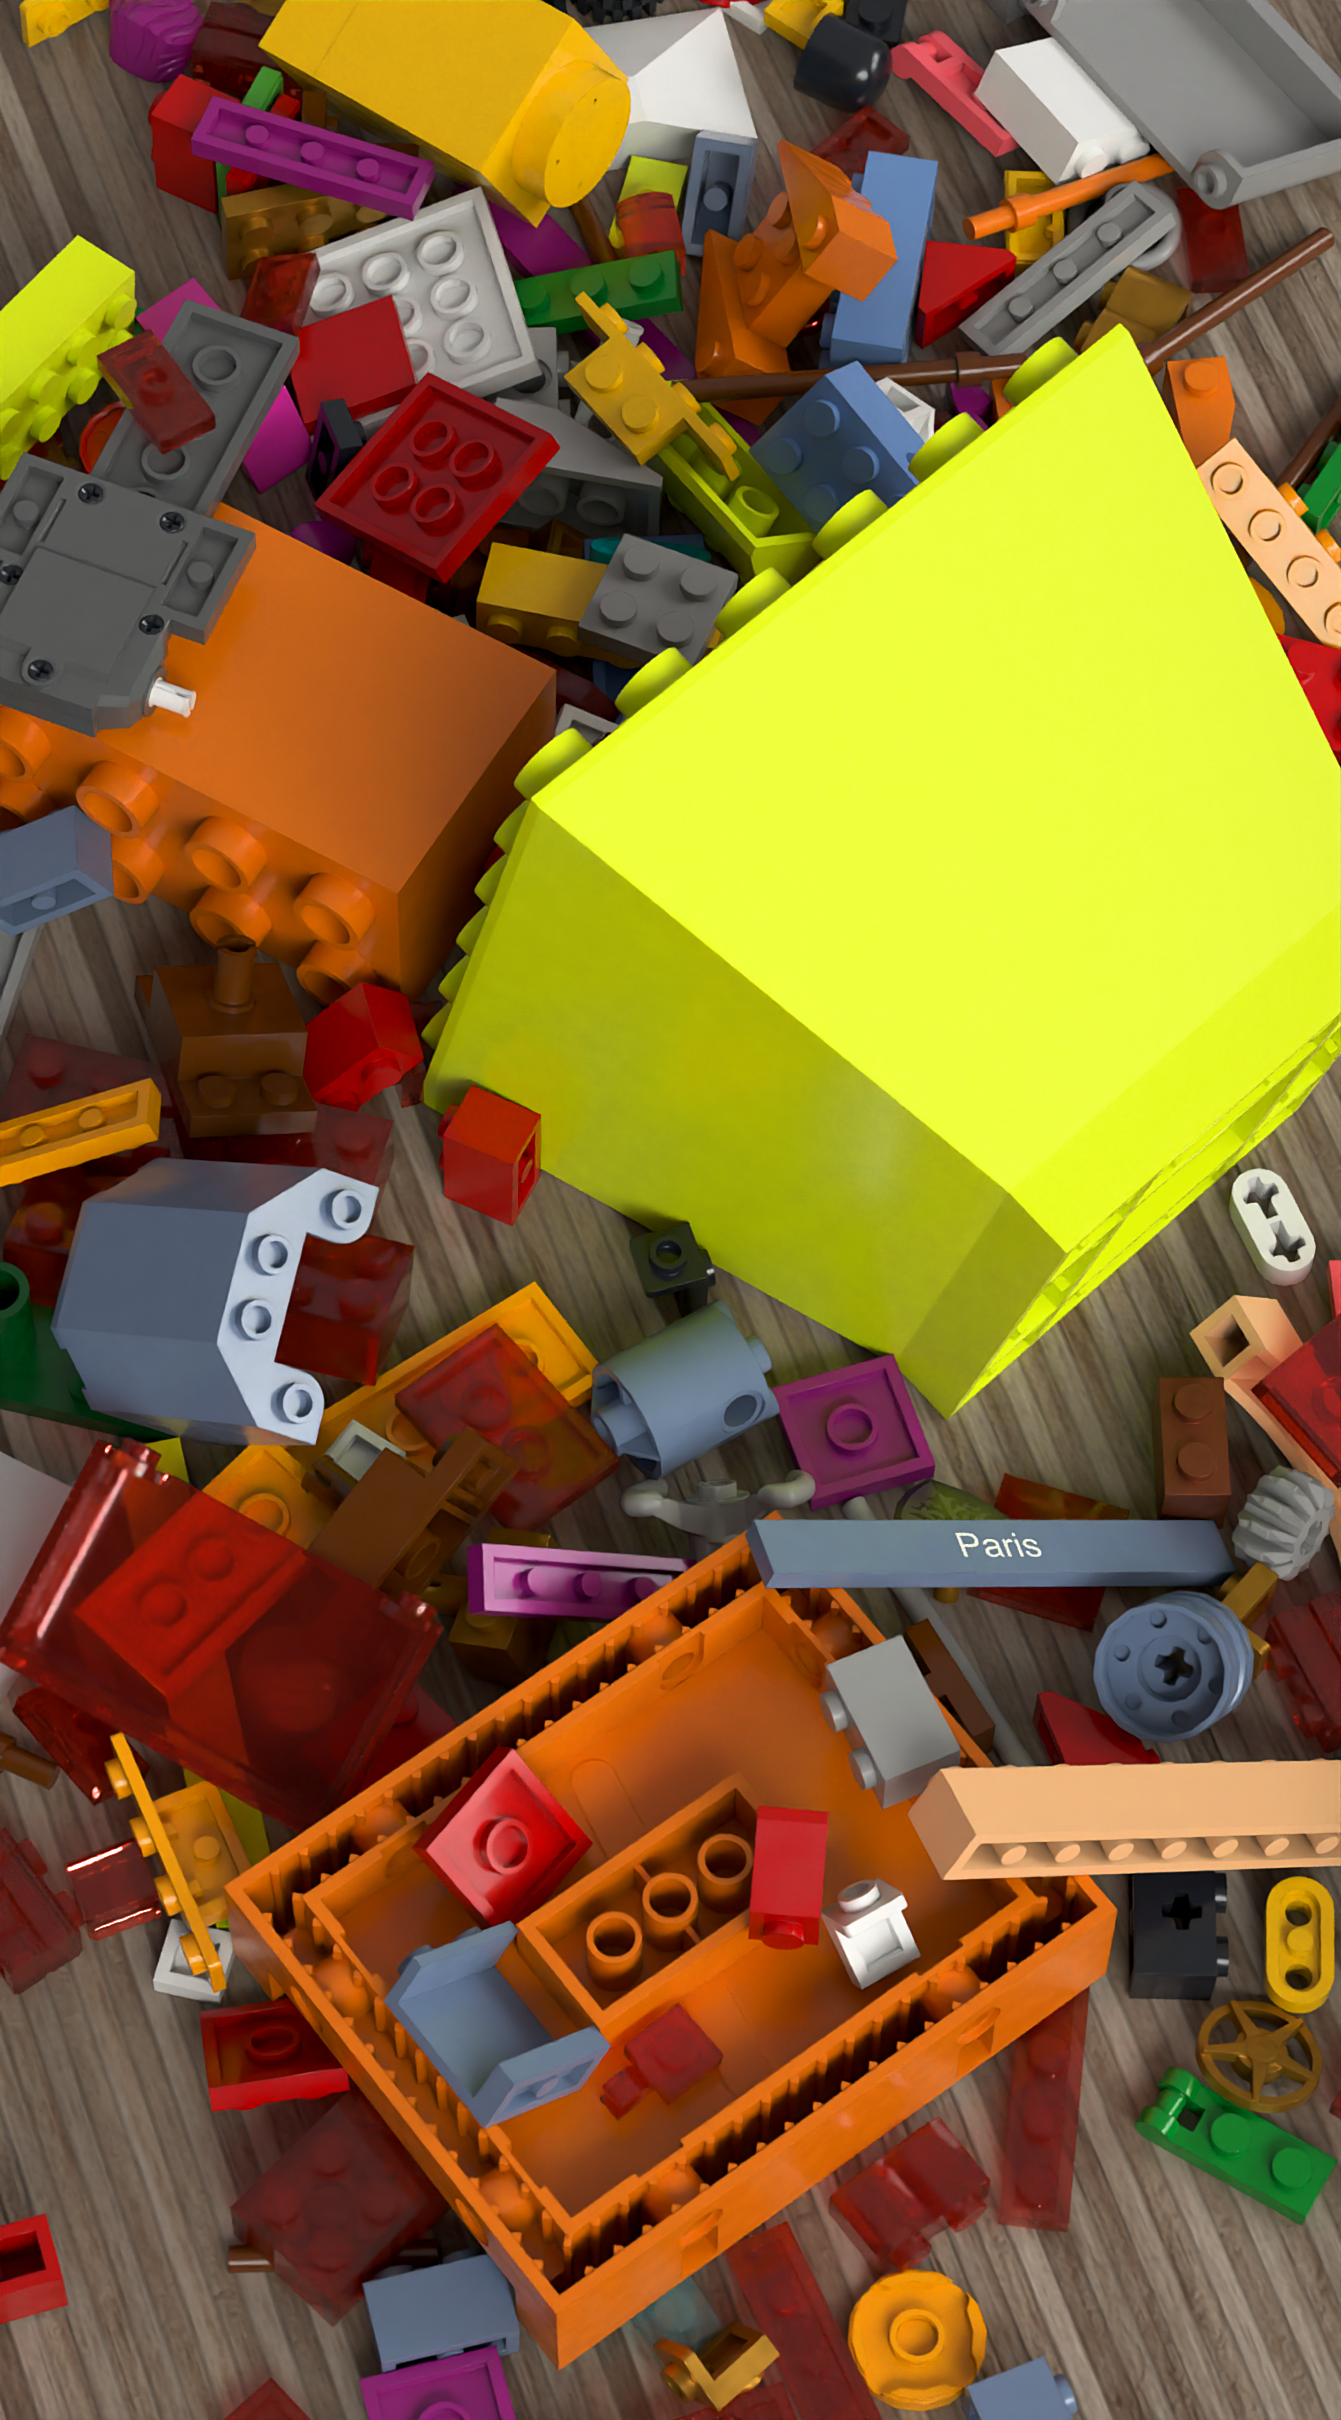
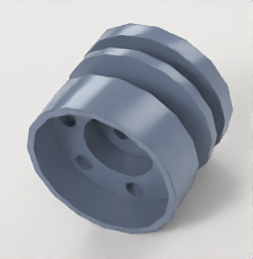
[1093,1590,1254,1744]

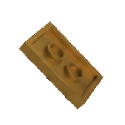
[221,183,398,281]

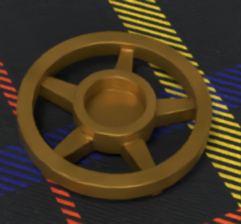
[1195,2000,1323,2113]

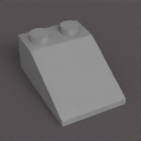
[495,397,663,538]

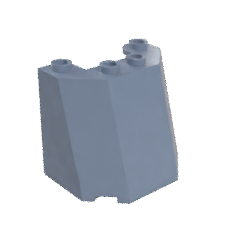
[50,1158,379,1445]

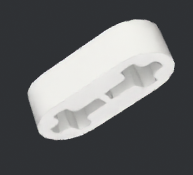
[1228,1168,1316,1286]

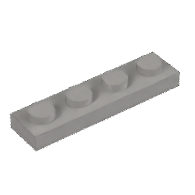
[958,180,1176,356]

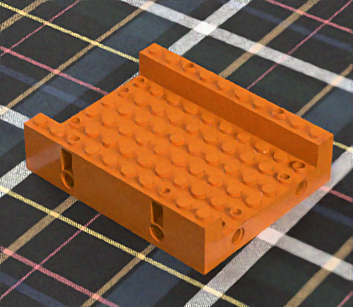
[223,1510,1118,2371]

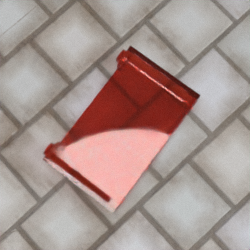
[0,1437,444,1834]

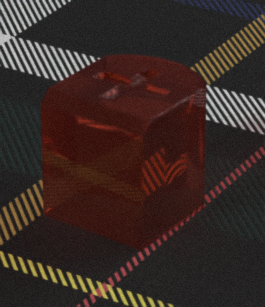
[615,192,686,277]
[63,1836,161,1941]

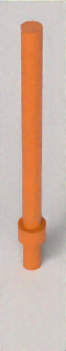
[963,152,1175,241]

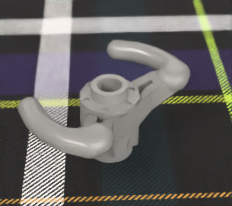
[619,1470,815,1563]

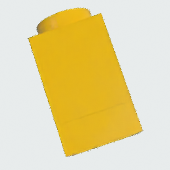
[258,0,631,228]

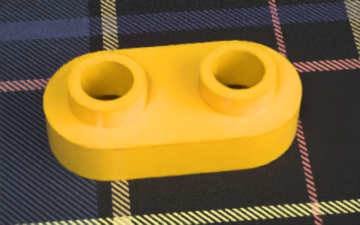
[1263,1876,1334,2014]

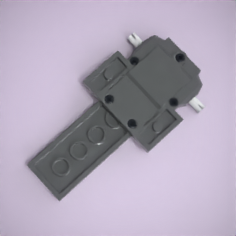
[0,299,300,738]

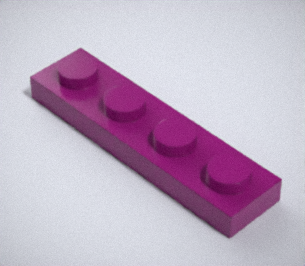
[191,96,434,221]
[467,1543,697,1624]

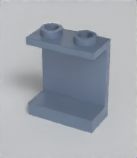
[384,1921,611,2129]

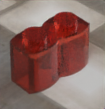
[828,2117,991,2277]

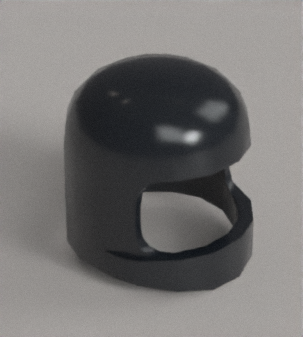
[793,12,893,114]

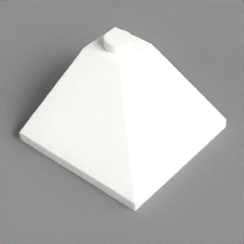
[583,7,757,171]

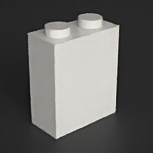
[974,37,1150,186]

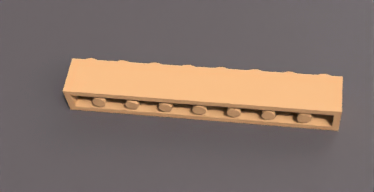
[907,1758,1341,1880]

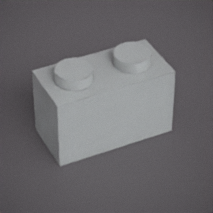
[818,1635,961,1809]

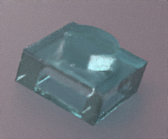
[630,2276,723,2368]

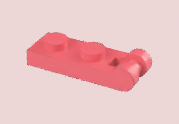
[891,30,1021,157]

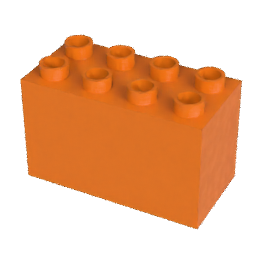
[0,502,556,1009]

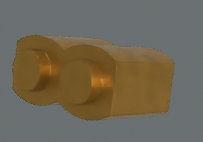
[1073,265,1194,381]

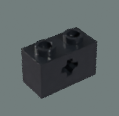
[1127,1870,1229,2000]

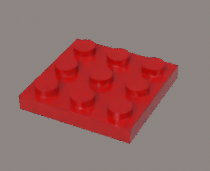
[313,372,561,584]

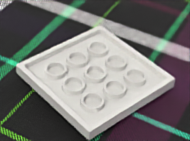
[262,186,542,442]

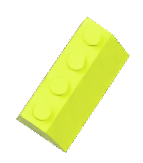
[644,379,821,587]

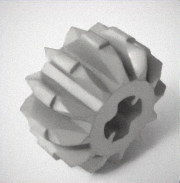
[1232,1465,1335,1582]

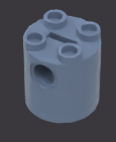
[591,1299,779,1480]

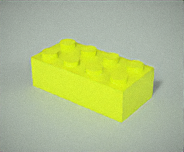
[0,235,137,481]

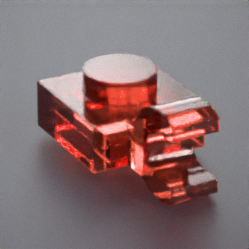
[599,2003,724,2121]

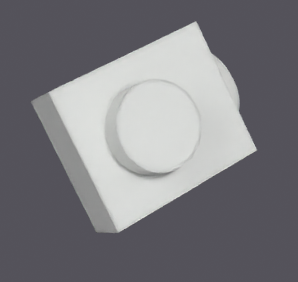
[821,1878,921,1989]

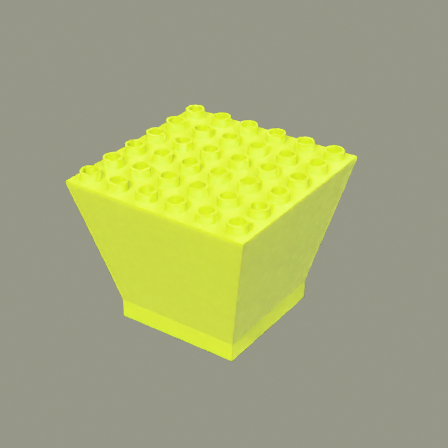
[418,323,1341,1420]

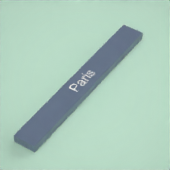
[745,1520,1236,1588]

